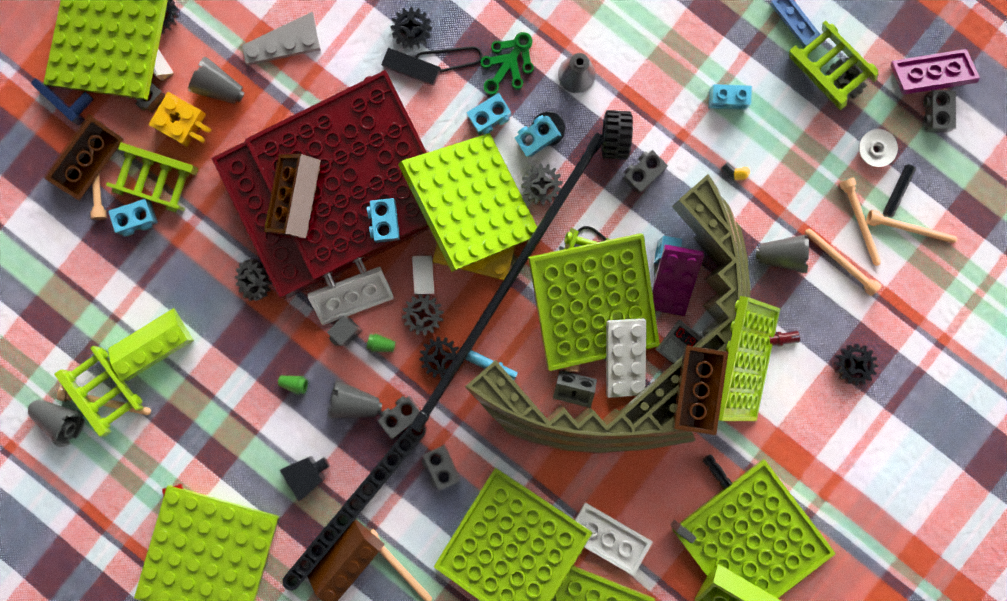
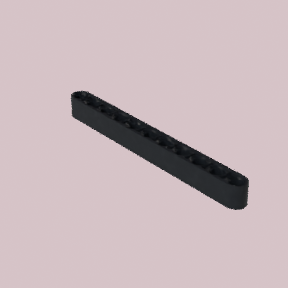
[282,424,427,591]

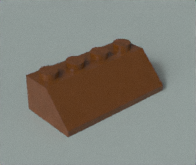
[44,114,124,201]
[264,154,321,238]
[672,346,728,435]
[307,519,385,601]

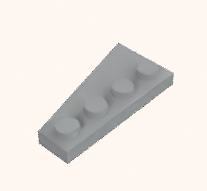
[242,12,321,65]

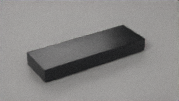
[381,47,441,86]

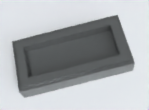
[670,519,697,543]

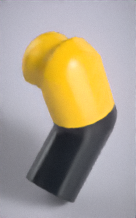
[721,162,750,180]

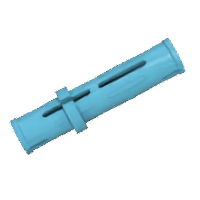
[465,350,518,380]

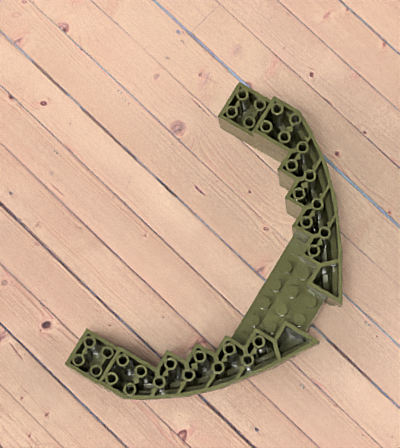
[465,174,751,453]

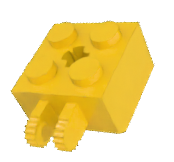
[148,92,212,147]

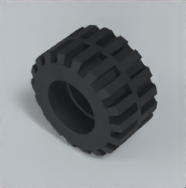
[601,110,633,160]

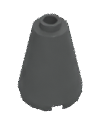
[558,53,596,93]
[188,57,245,104]
[756,235,809,273]
[327,380,382,419]
[28,399,85,447]

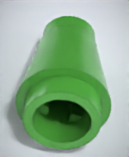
[366,333,396,352]
[278,375,308,395]

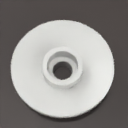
[859,129,898,167]

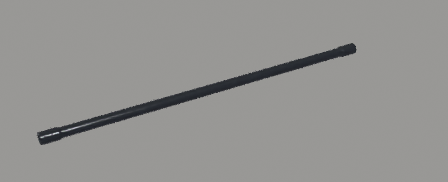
[410,133,604,432]

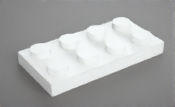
[307,267,394,325]
[606,318,646,398]
[575,502,653,576]

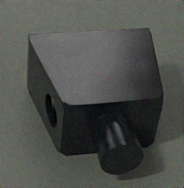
[279,456,330,501]

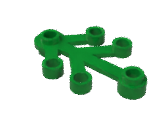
[481,32,534,96]

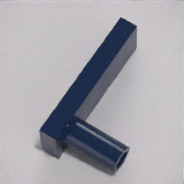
[30,78,94,126]

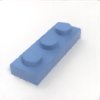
[770,0,821,48]

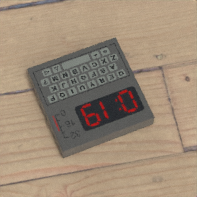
[656,320,702,364]

